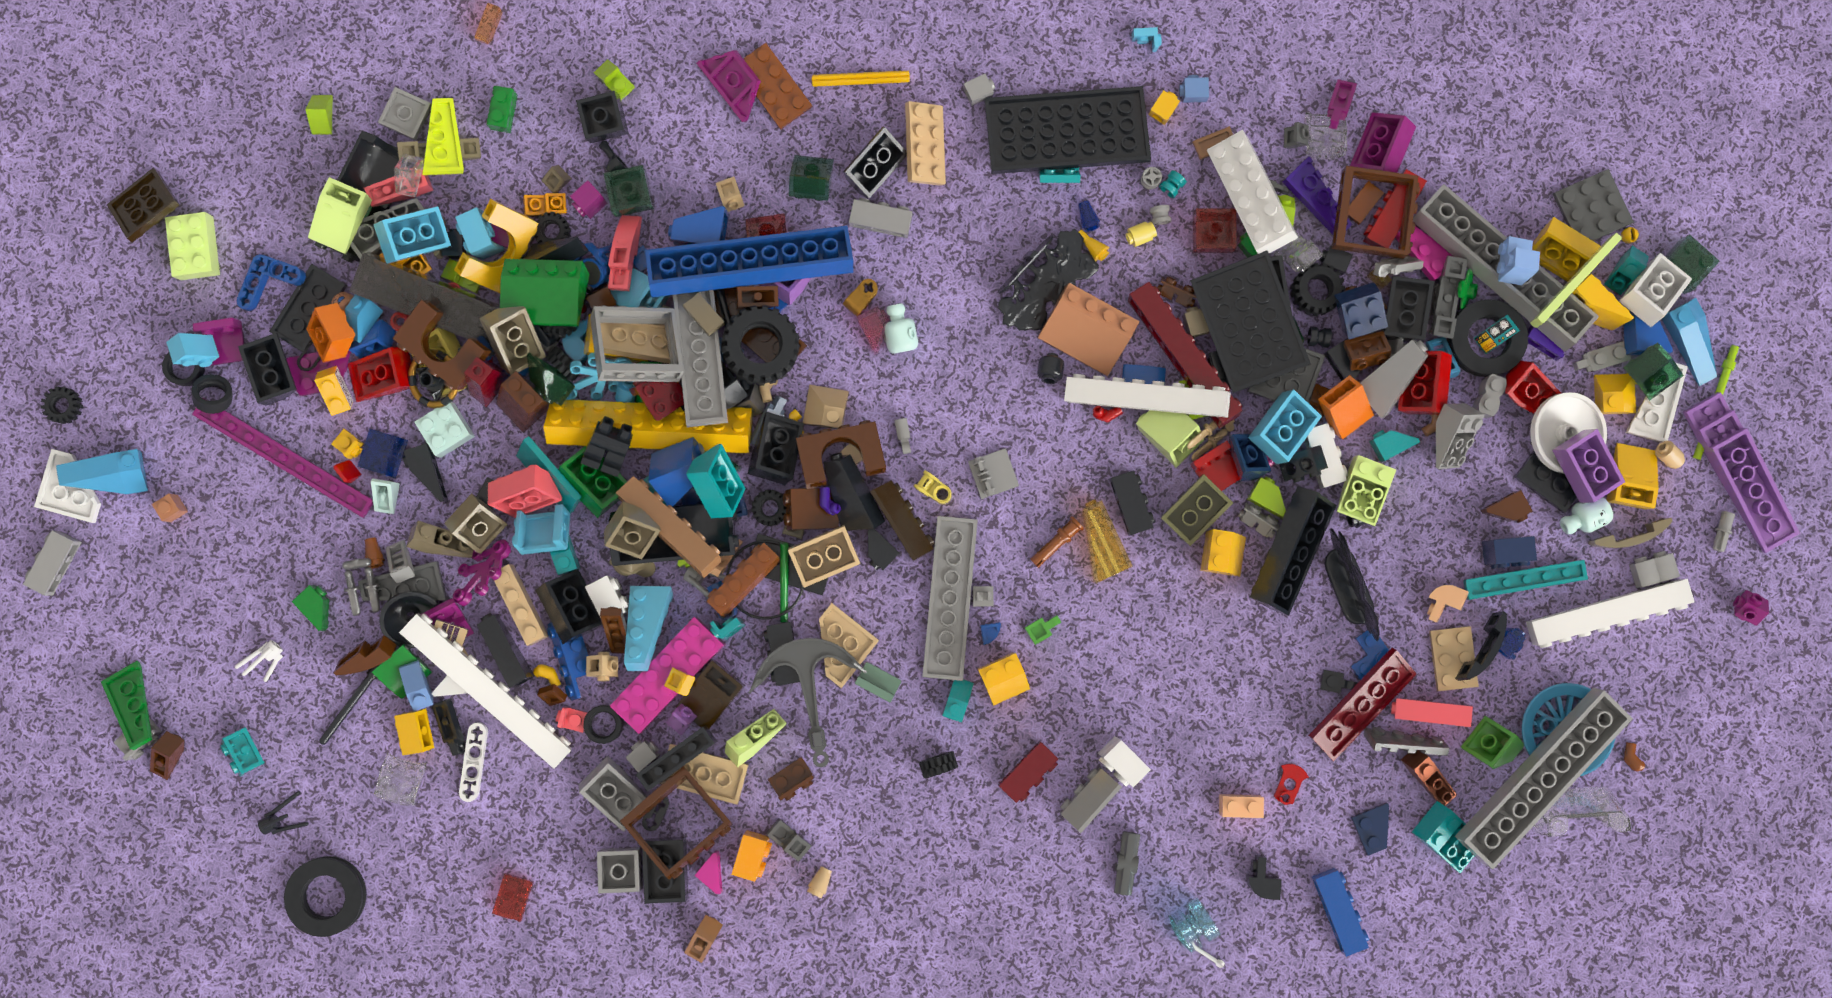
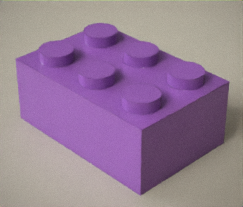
[1552,429,1625,503]

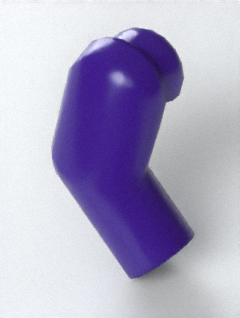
[820,487,841,515]

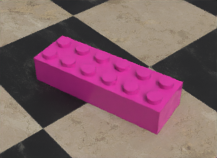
[610,617,726,734]

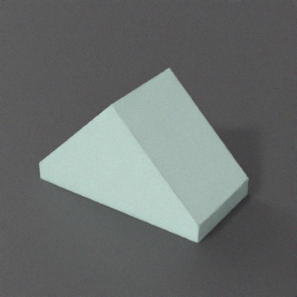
[371,479,400,514]

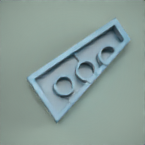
[624,586,673,671]

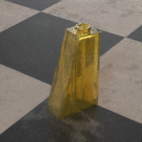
[1082,499,1133,584]

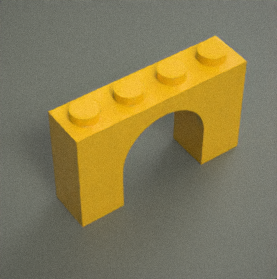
[454,198,539,293]

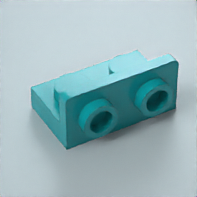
[1039,168,1080,183]
[710,617,746,640]
[220,727,264,777]

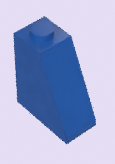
[1623,308,1673,357]

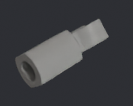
[894,418,911,454]

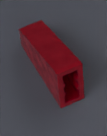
[464,357,510,408]

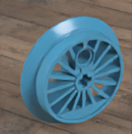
[1521,683,1615,776]

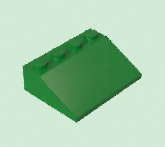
[500,259,590,327]

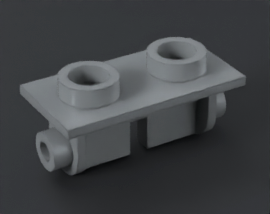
[1238,503,1280,538]

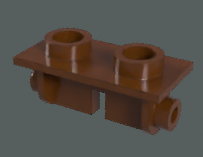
[1157,276,1197,308]

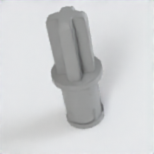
[1713,511,1735,552]

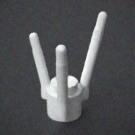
[235,640,283,682]

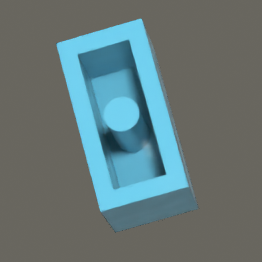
[166,333,219,367]

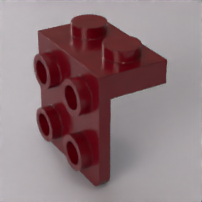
[629,381,684,421]

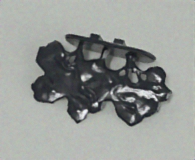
[998,229,1099,331]
[1324,528,1380,642]

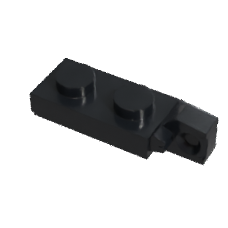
[432,698,466,756]

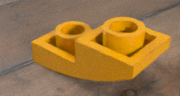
[523,193,567,216]

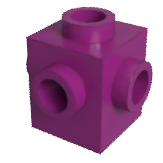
[1733,590,1769,626]

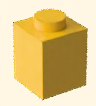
[1148,90,1180,125]

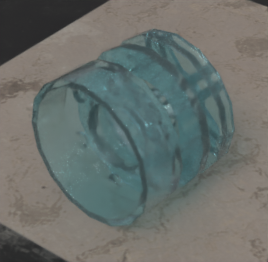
[1168,897,1221,954]

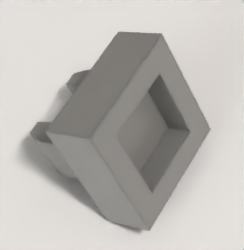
[973,586,994,607]

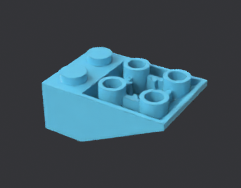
[610,268,671,308]

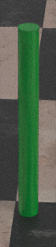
[780,542,788,623]

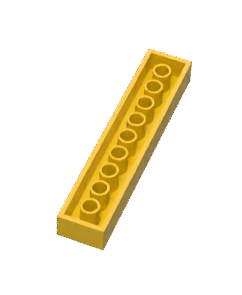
[544,399,753,453]

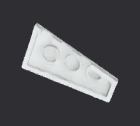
[1625,361,1688,443]

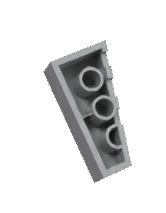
[350,198,425,264]

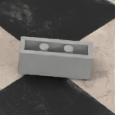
[849,198,913,239]
[23,530,82,596]

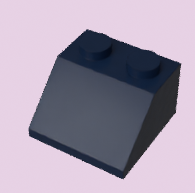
[1228,434,1271,481]

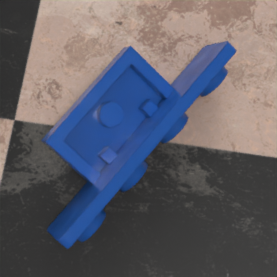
[547,622,589,701]

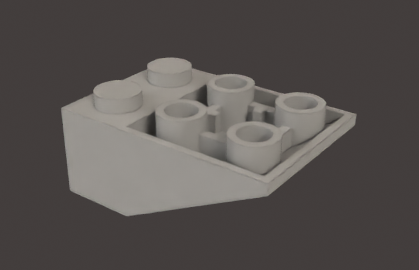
[1436,403,1485,469]

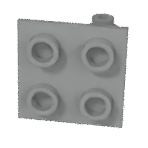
[968,448,1019,499]

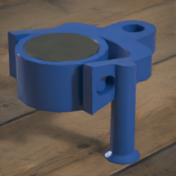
[573,242,612,288]

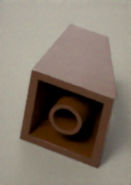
[496,371,550,433]

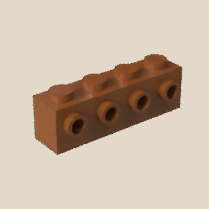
[707,543,780,619]

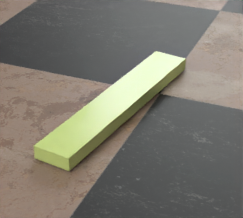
[1530,233,1622,328]

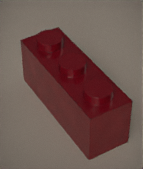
[998,741,1058,803]

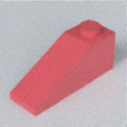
[364,166,433,207]

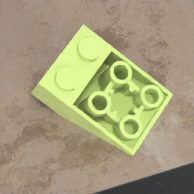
[308,177,372,254]
[1337,455,1396,526]

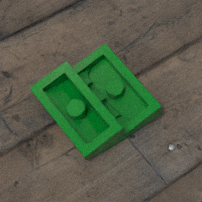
[372,644,432,699]

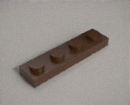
[600,607,627,654]

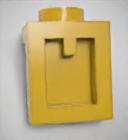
[331,429,364,459]

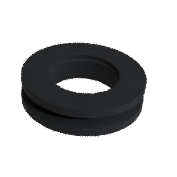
[1447,299,1528,377]
[284,856,367,937]

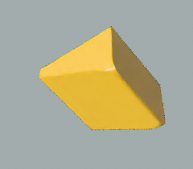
[664,667,695,696]

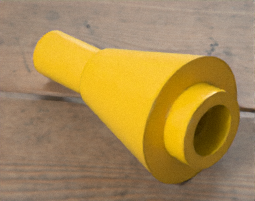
[1079,230,1109,262]

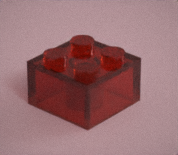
[1193,208,1237,253]

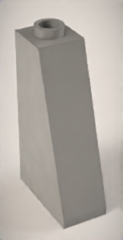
[1360,340,1429,418]

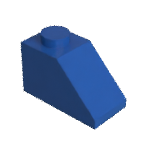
[349,319,396,359]

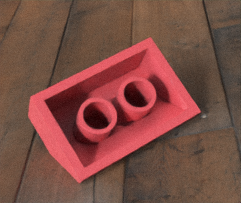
[488,465,562,518]

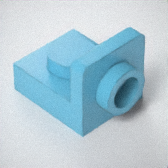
[1132,27,1162,52]

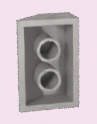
[1059,767,1122,833]

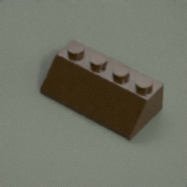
[870,480,935,562]

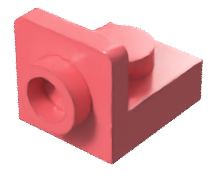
[556,707,588,733]

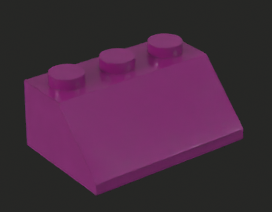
[1350,112,1416,173]

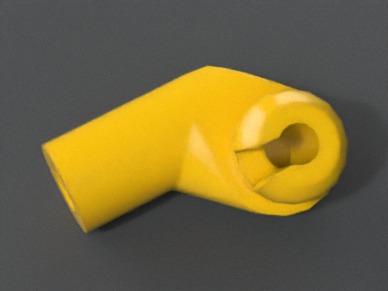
[533,664,561,686]

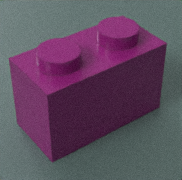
[570,180,608,219]

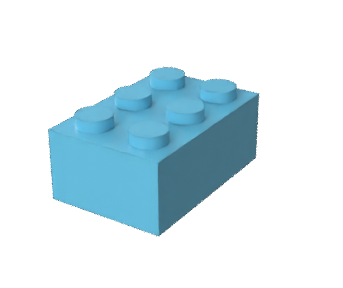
[373,206,451,264]
[1248,389,1322,464]

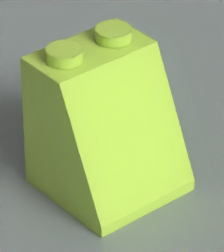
[1136,410,1204,468]

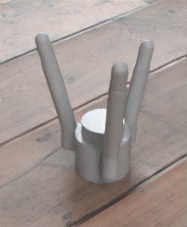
[683,567,726,599]

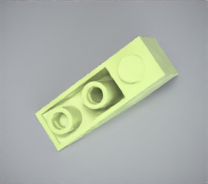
[725,709,786,767]

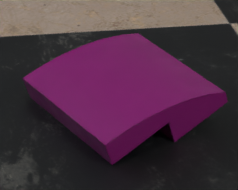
[421,598,474,643]

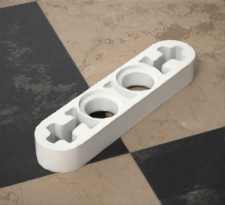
[459,722,488,802]

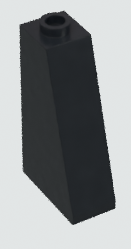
[823,453,885,531]
[477,613,535,688]

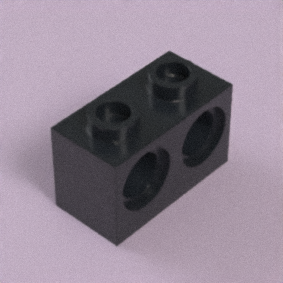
[1279,445,1328,483]

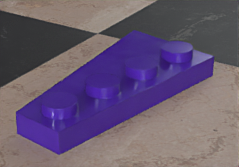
[1282,156,1353,235]

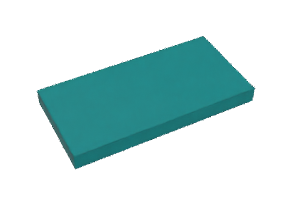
[516,436,581,514]

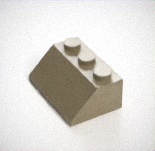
[479,306,546,376]

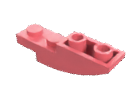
[608,215,642,291]

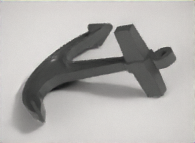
[748,638,867,767]

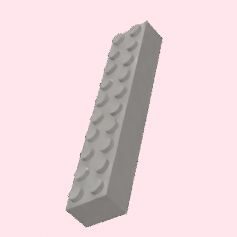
[1413,184,1599,352]
[1455,688,1633,870]

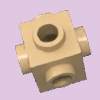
[586,652,619,682]

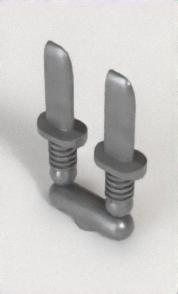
[342,558,380,616]

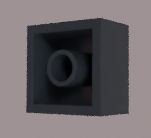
[576,91,629,143]

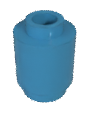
[615,381,636,403]

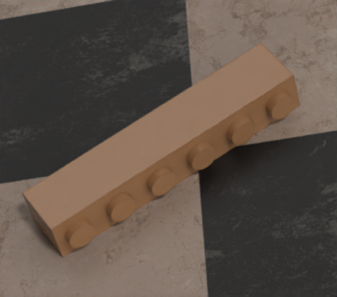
[616,476,722,578]

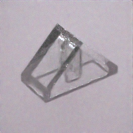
[394,154,424,197]

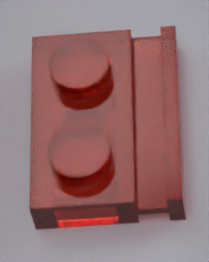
[492,873,534,922]

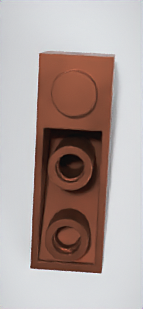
[1401,750,1457,806]

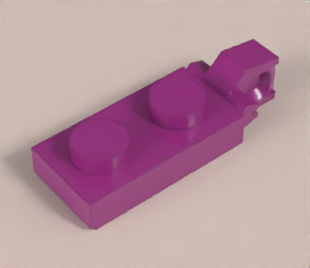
[1327,79,1357,130]

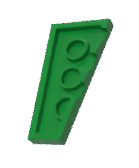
[101,661,152,750]

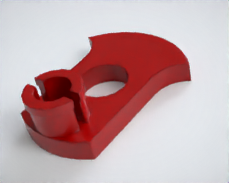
[1274,764,1309,805]

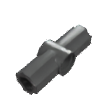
[1114,831,1140,896]

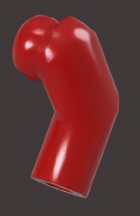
[1093,406,1123,422]

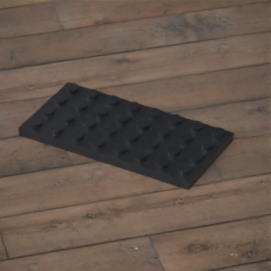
[984,86,1151,174]

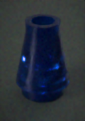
[1078,200,1100,232]

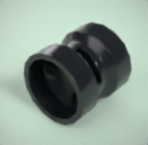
[1307,326,1332,348]

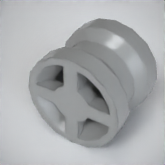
[1141,167,1162,190]
[1150,205,1172,225]

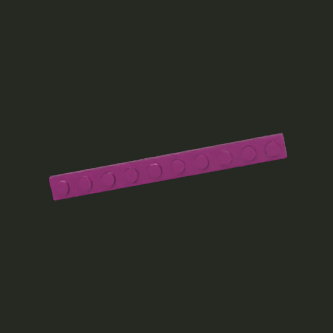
[192,397,373,518]

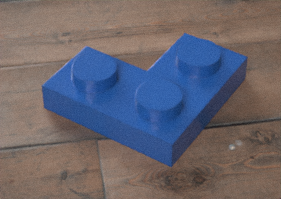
[1350,630,1389,680]

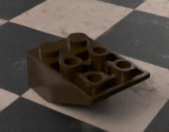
[676,660,746,729]

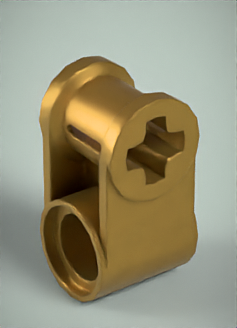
[842,279,878,317]

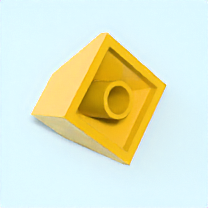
[1594,374,1636,414]

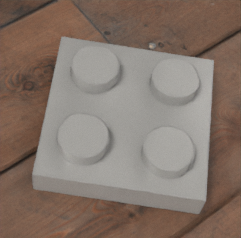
[378,87,432,141]

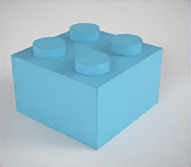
[455,207,505,260]

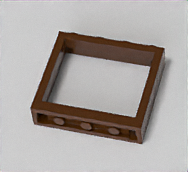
[1331,166,1420,259]
[620,766,733,880]

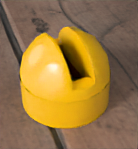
[1621,227,1639,244]

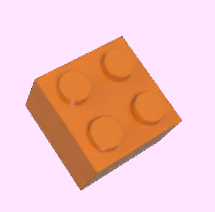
[306,303,355,362]

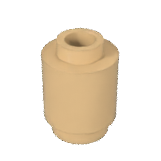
[1655,441,1685,469]

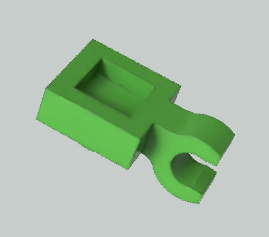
[1025,615,1061,645]

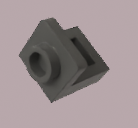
[1284,122,1310,149]

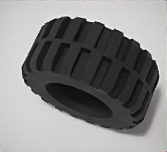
[721,305,800,386]

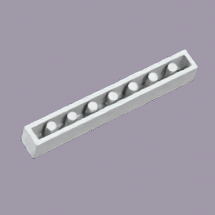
[1064,374,1231,418]
[1526,579,1694,648]

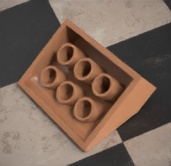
[1038,283,1140,376]

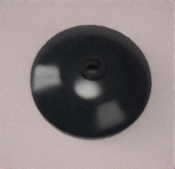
[379,591,438,648]

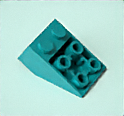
[1412,801,1474,873]

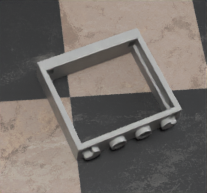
[590,305,684,382]

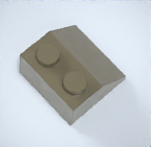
[444,493,508,554]
[604,501,661,559]

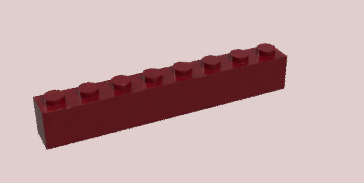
[1127,282,1242,429]

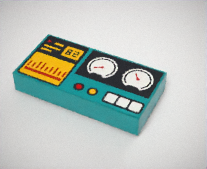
[1474,315,1520,354]

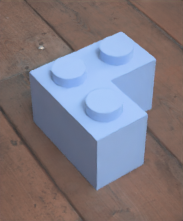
[1497,236,1540,286]

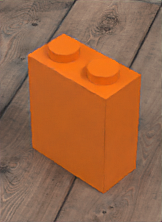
[1318,375,1374,440]

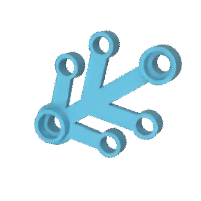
[561,353,632,400]

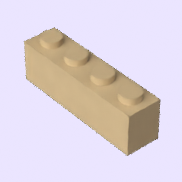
[494,564,548,646]

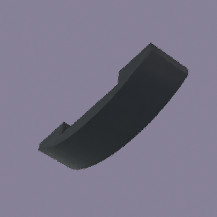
[1455,611,1507,681]

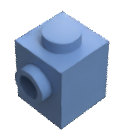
[1179,75,1209,103]

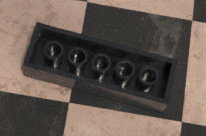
[1249,486,1337,616]

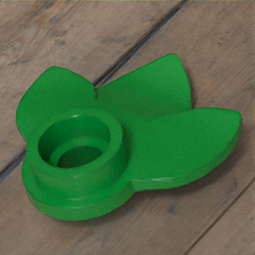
[1457,269,1478,309]

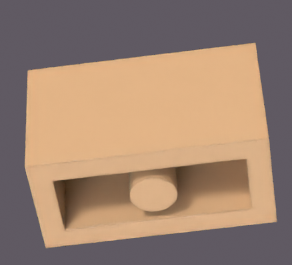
[1219,794,1264,818]

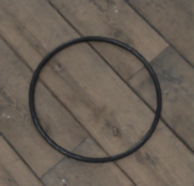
[726,540,804,620]

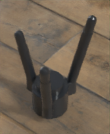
[258,791,309,835]

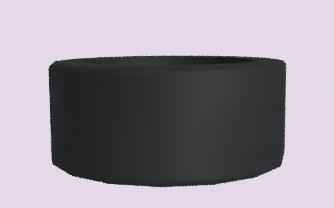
[162,352,205,386]
[191,374,233,414]
[583,705,624,744]

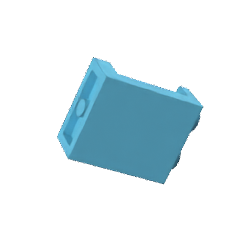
[512,504,570,555]

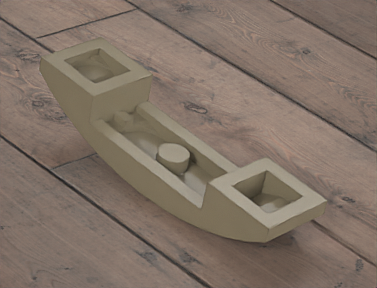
[397,138,481,164]
[1588,518,1673,548]

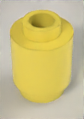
[1125,221,1157,247]

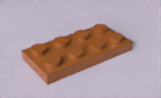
[743,43,813,130]

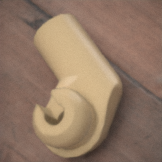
[759,380,778,403]

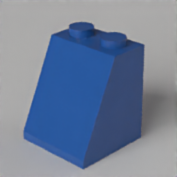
[668,206,729,246]
[648,437,705,506]

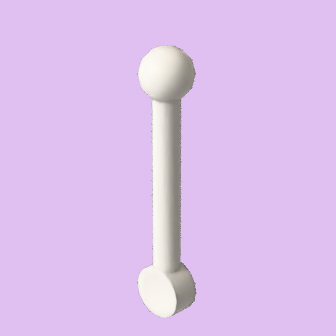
[1187,941,1225,968]

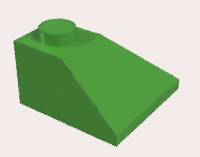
[1461,716,1524,769]

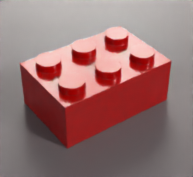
[1398,351,1452,415]

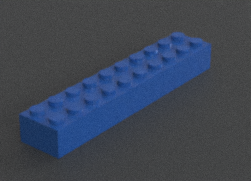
[645,225,854,297]

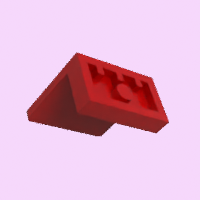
[1190,441,1240,491]

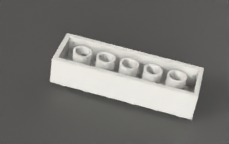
[1207,130,1298,254]

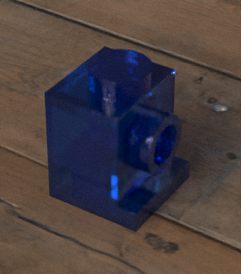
[1499,627,1526,660]

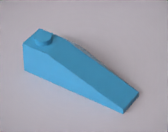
[1662,298,1717,386]
[56,449,148,495]

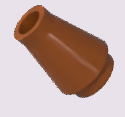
[364,538,385,569]

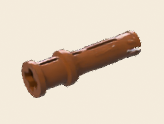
[1030,516,1084,568]

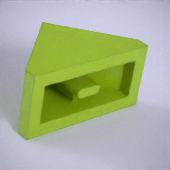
[305,95,333,135]

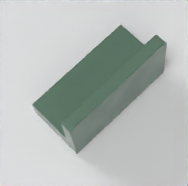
[855,662,901,703]

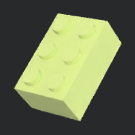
[165,212,220,280]

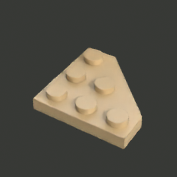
[819,603,879,688]

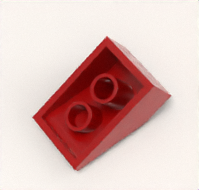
[348,347,411,402]

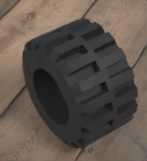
[1290,263,1345,316]

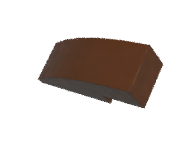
[333,635,396,676]

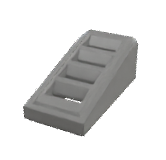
[386,540,415,583]

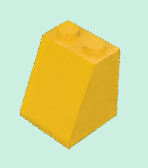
[1200,529,1246,577]
[977,652,1030,706]

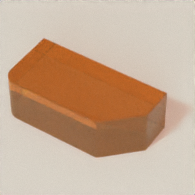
[474,3,503,45]

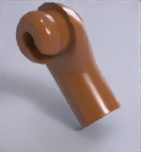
[1624,742,1645,772]

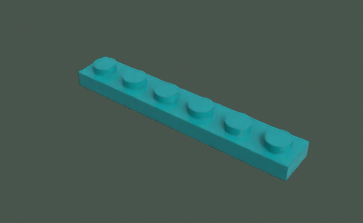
[1463,560,1588,600]

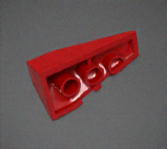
[1505,360,1561,414]

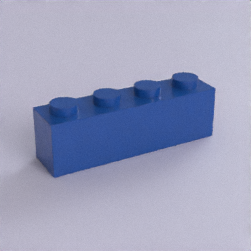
[1312,868,1369,957]

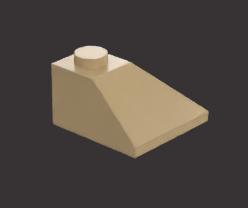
[803,384,849,429]

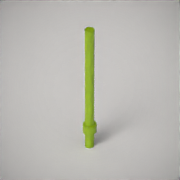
[1693,345,1739,460]

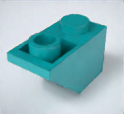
[1604,245,1649,295]

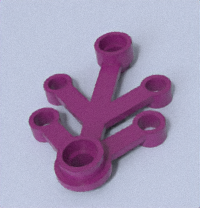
[453,539,511,606]

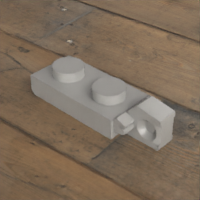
[1373,255,1424,277]
[1572,341,1631,372]

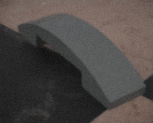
[1432,256,1468,339]

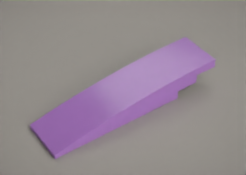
[1683,392,1800,553]

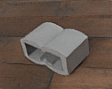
[1472,374,1506,419]
[1629,551,1680,588]

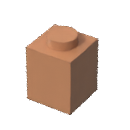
[152,493,188,522]

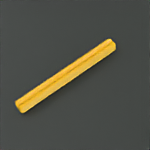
[812,70,910,87]

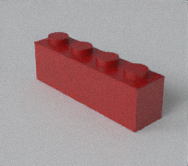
[1363,169,1427,248]

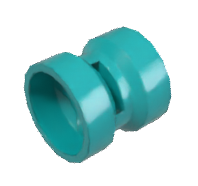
[1159,170,1187,198]

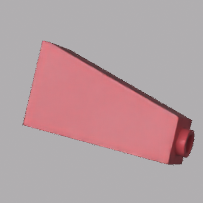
[1391,698,1473,727]

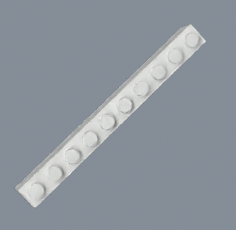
[399,613,572,769]

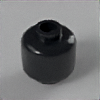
[1037,353,1064,384]

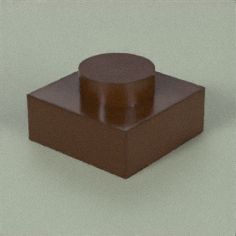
[537,684,567,706]

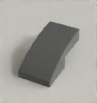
[766,818,812,862]

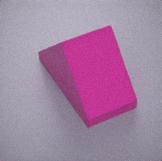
[694,850,723,894]

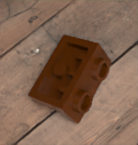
[1343,331,1392,371]
[768,757,815,801]

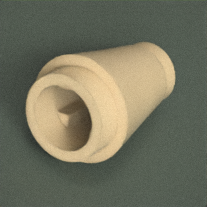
[807,866,832,899]

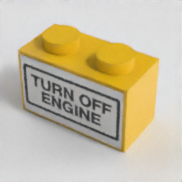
[314,366,353,416]

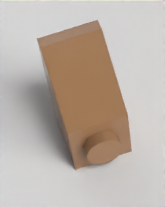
[684,915,723,963]

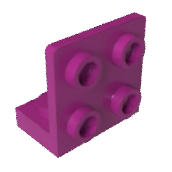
[193,317,244,366]

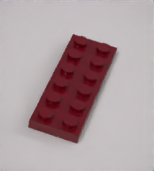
[1308,647,1417,762]

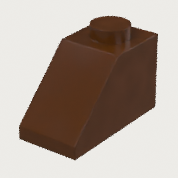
[735,286,779,310]
[1480,490,1533,523]
[150,731,185,780]

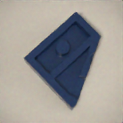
[1351,802,1389,856]

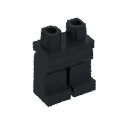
[581,416,633,477]

